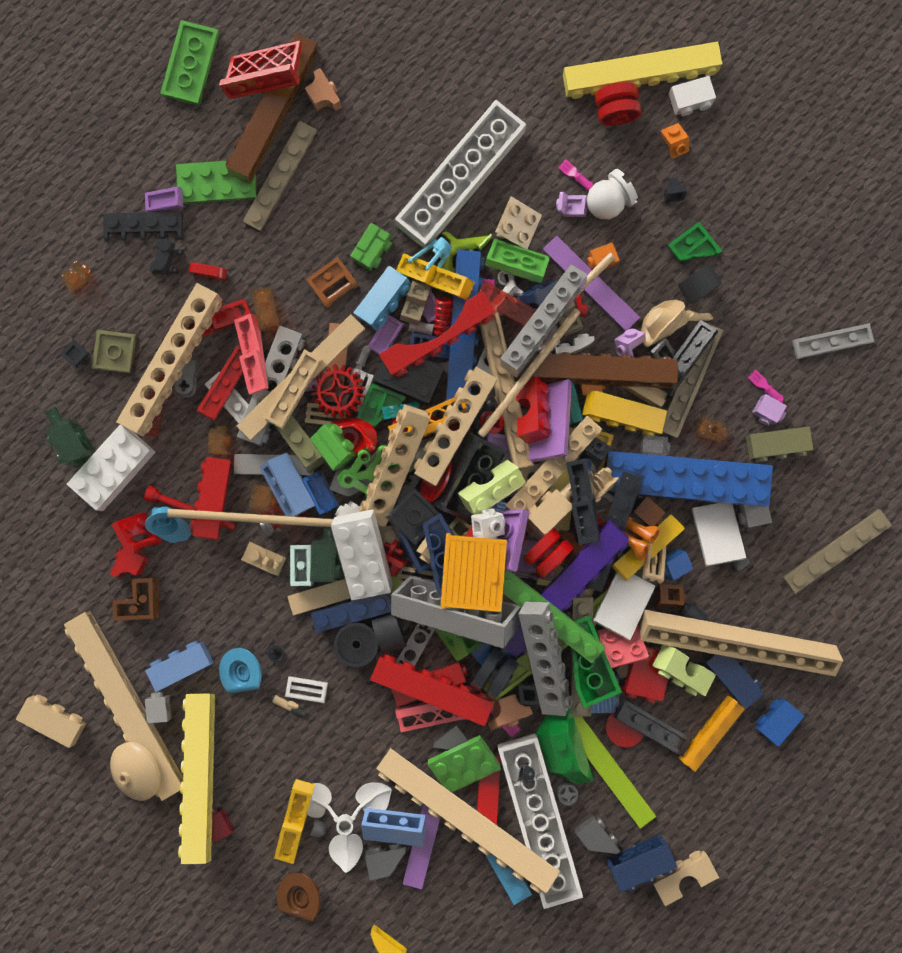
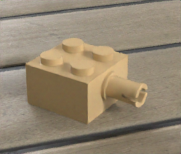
[526,482,573,541]

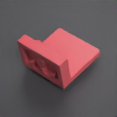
[597,624,649,668]

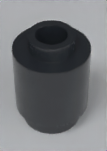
[679,603,710,622]

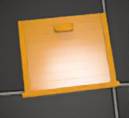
[441,533,507,612]

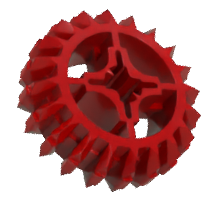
[312,364,365,418]

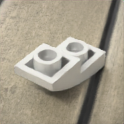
[554,334,594,354]

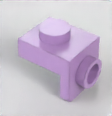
[556,192,588,217]
[614,328,646,358]

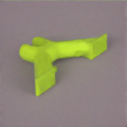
[433,232,492,292]

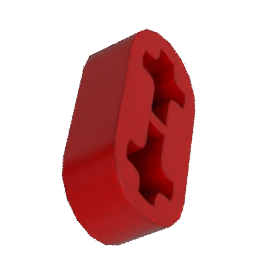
[189,262,227,281]

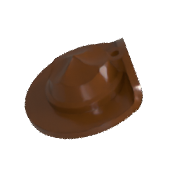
[277,872,321,922]

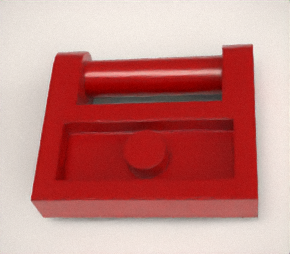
[112,512,162,555]

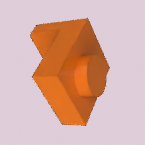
[661,123,689,158]

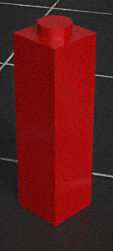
[391,661,468,707]

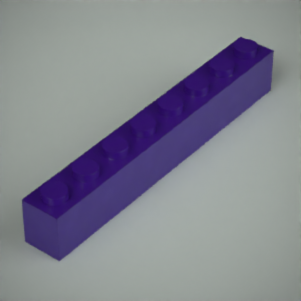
[504,520,629,658]

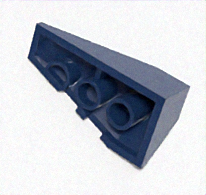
[423,513,455,597]

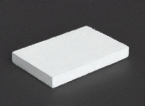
[692,503,746,567]
[593,572,655,640]

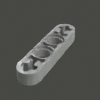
[397,624,435,665]

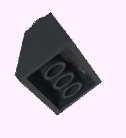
[432,430,510,523]

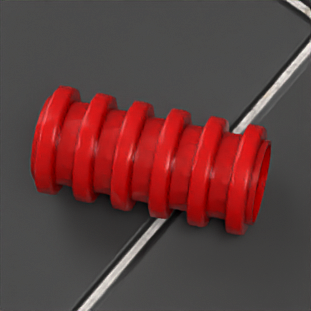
[434,298,453,336]

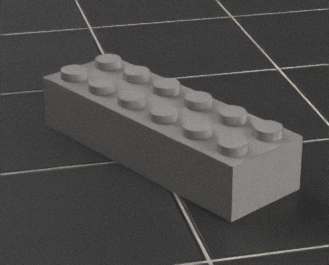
[391,575,521,648]

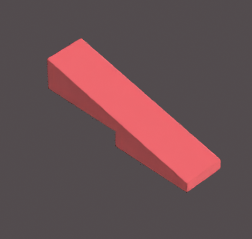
[234,314,268,395]

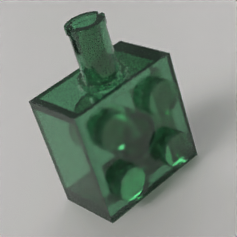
[45,407,96,468]
[310,527,343,582]

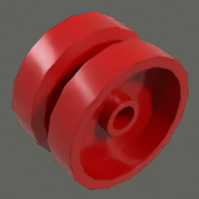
[595,82,642,126]
[522,527,574,579]

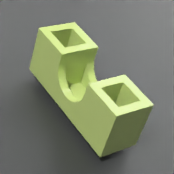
[458,460,526,515]
[652,645,716,696]

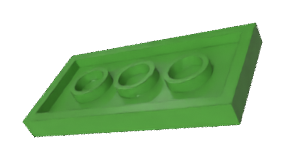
[160,20,220,106]
[176,161,257,204]

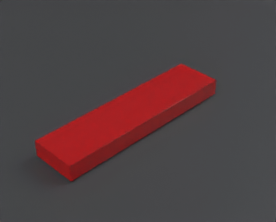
[197,345,244,422]

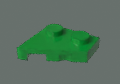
[667,222,722,262]
[357,383,406,427]

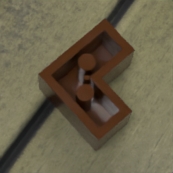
[624,497,665,540]
[112,577,160,621]

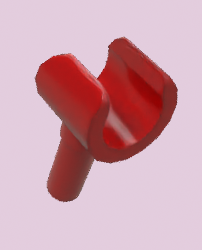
[576,294,588,316]

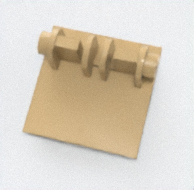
[495,197,542,249]
[569,467,620,503]

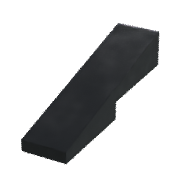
[566,458,600,545]

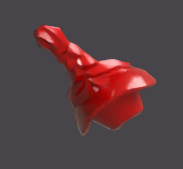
[330,417,377,459]

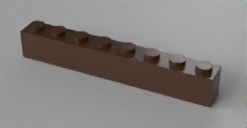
[226,33,319,184]
[514,352,678,389]

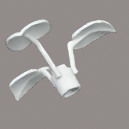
[307,782,392,873]

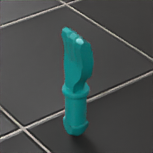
[382,401,420,419]

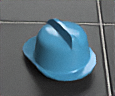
[145,507,191,543]

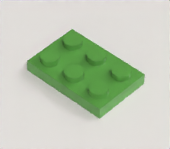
[485,239,550,283]
[428,735,501,793]

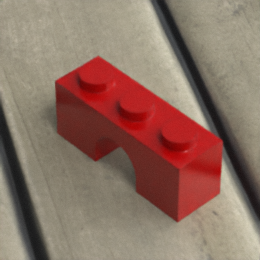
[516,376,550,444]

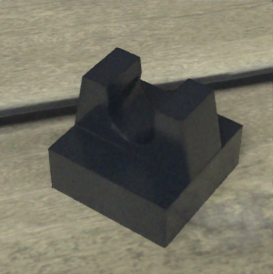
[664,177,687,203]
[60,340,90,368]

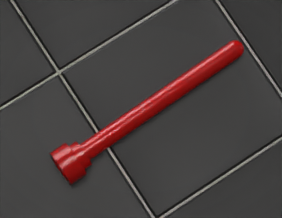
[144,485,236,530]

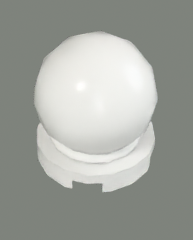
[586,169,638,220]

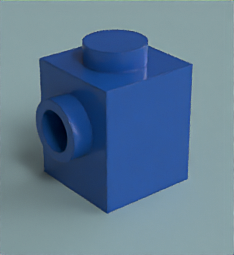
[657,549,693,580]

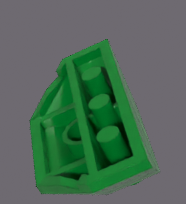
[536,708,594,784]

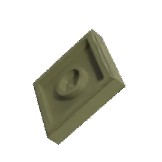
[92,330,137,374]

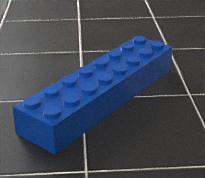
[607,451,773,507]

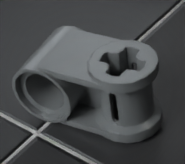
[175,360,198,398]

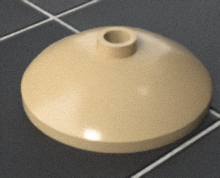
[110,742,161,801]

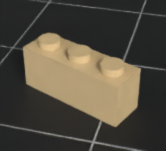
[16,695,86,748]

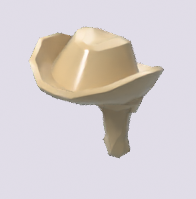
[641,300,713,347]

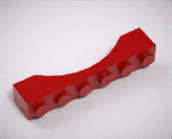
[379,291,496,378]

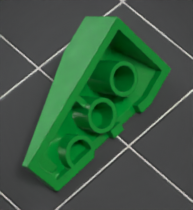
[572,616,622,709]

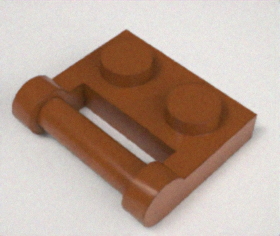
[306,257,359,309]

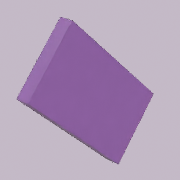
[529,379,572,462]

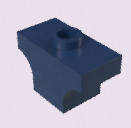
[517,280,559,314]

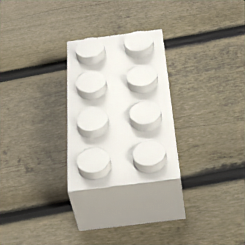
[67,424,155,511]
[331,509,393,600]

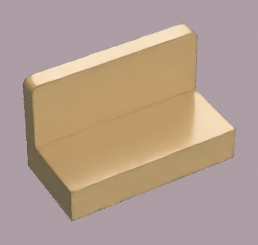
[625,387,667,408]

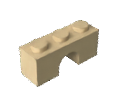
[652,851,719,906]

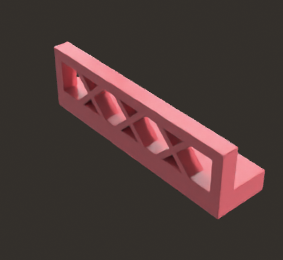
[395,702,465,732]

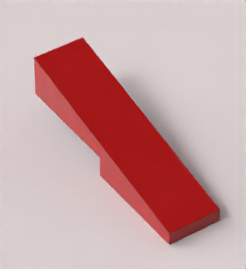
[170,299,251,347]
[477,756,501,825]

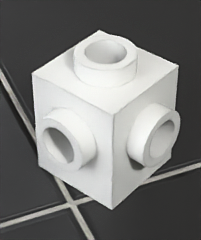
[471,509,505,539]

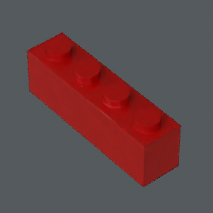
[190,457,232,541]

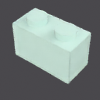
[290,545,314,586]

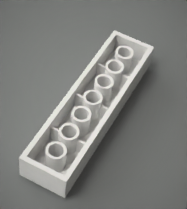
[395,100,526,248]
[497,733,583,909]

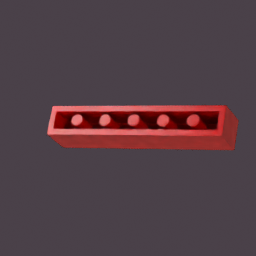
[370,654,494,726]

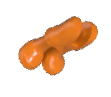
[604,509,661,561]

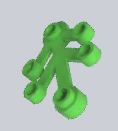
[337,445,415,497]

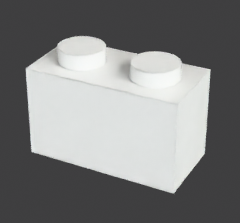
[669,76,716,116]

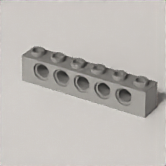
[500,264,588,377]
[237,325,305,447]
[518,602,572,716]

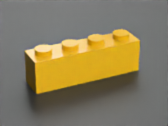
[582,391,667,437]

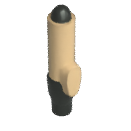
[270,695,307,717]

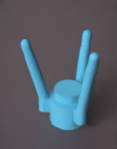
[408,237,453,286]

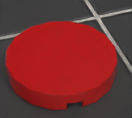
[605,707,644,747]

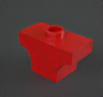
[110,538,149,577]

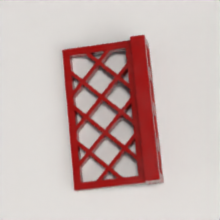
[219,41,303,100]

